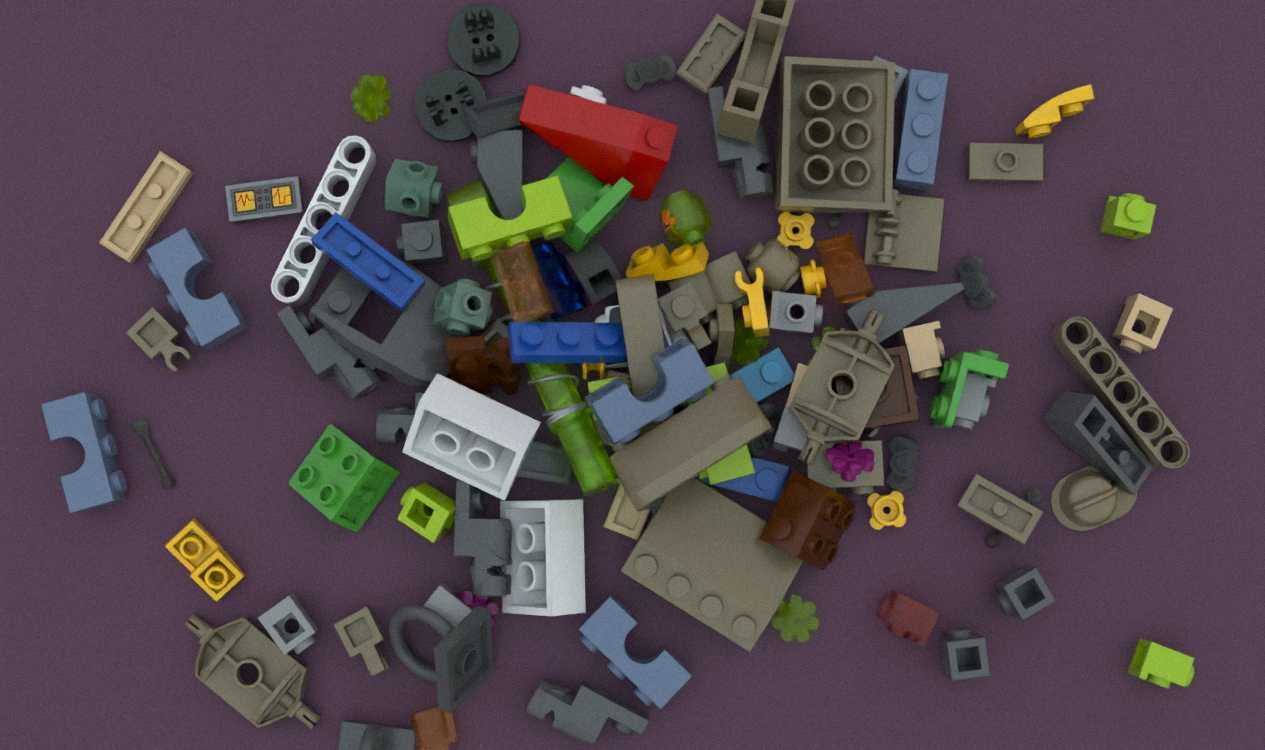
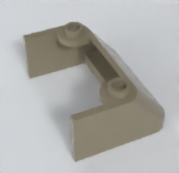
[609,374,774,512]

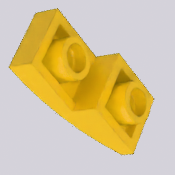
[1015,84,1094,139]
[625,242,709,281]
[165,518,245,602]

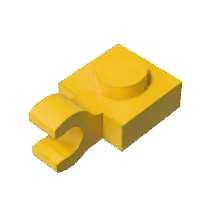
[735,268,770,338]

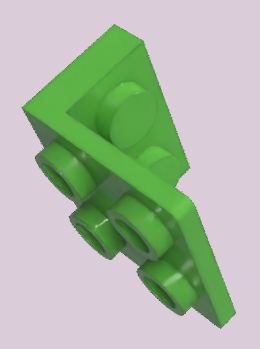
[546,157,634,253]
[289,424,400,533]

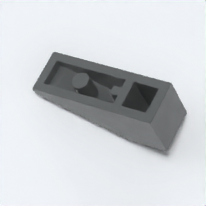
[471,130,525,220]
[841,282,965,343]
[1043,391,1154,495]

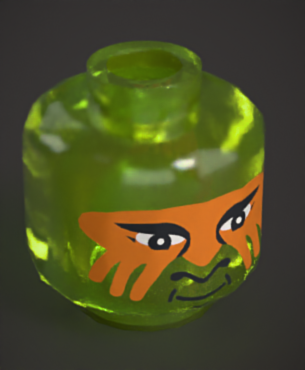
[659,190,713,246]

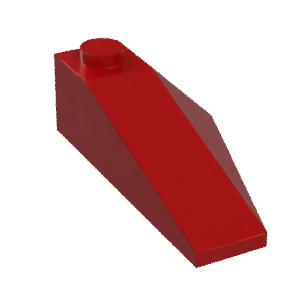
[518,84,678,201]

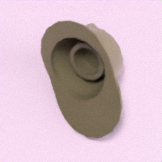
[1051,465,1138,531]

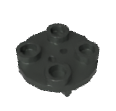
[447,4,520,77]
[415,69,487,143]

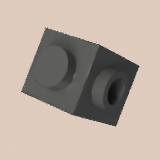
[396,220,448,266]
[565,238,621,304]
[993,565,1056,620]
[938,628,990,681]

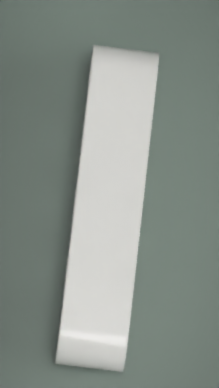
[271,135,377,306]

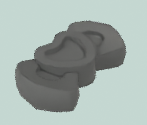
[623,51,677,91]
[956,255,998,309]
[747,402,782,456]
[886,435,919,492]

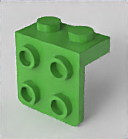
[928,349,1009,429]

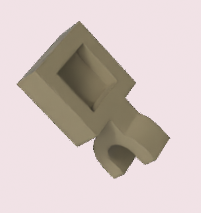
[658,282,711,351]
[333,606,390,676]

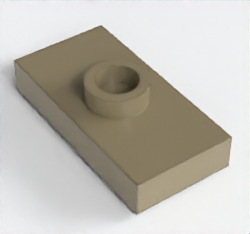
[675,13,747,96]
[967,142,1043,183]

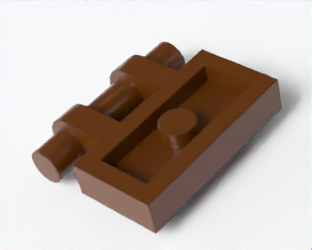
[446,336,521,395]

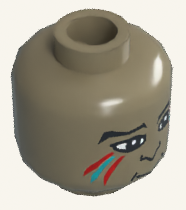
[745,239,801,294]

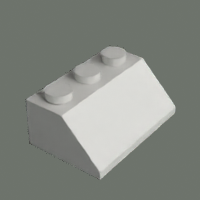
[402,373,541,501]
[500,499,586,616]

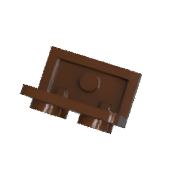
[759,471,855,570]

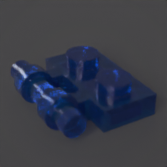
[517,242,588,320]

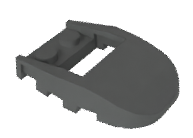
[308,259,471,388]

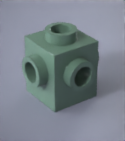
[385,159,443,218]
[432,279,492,336]

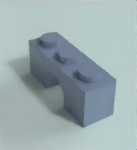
[893,69,948,192]
[146,228,250,349]
[584,338,714,443]
[41,392,127,513]
[579,594,692,709]

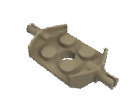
[789,310,895,466]
[184,613,321,730]

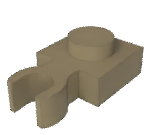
[708,304,735,368]
[126,307,194,372]

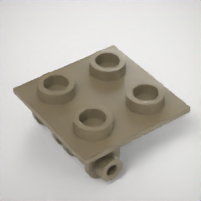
[864,189,944,272]

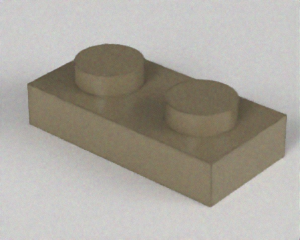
[957,474,1043,545]

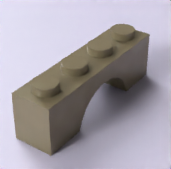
[717,0,795,144]

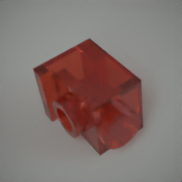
[876,590,940,647]

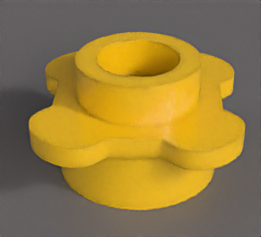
[777,212,815,250]
[800,259,827,298]
[867,491,906,530]

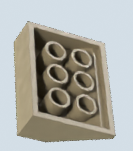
[773,56,895,214]
[621,477,803,652]

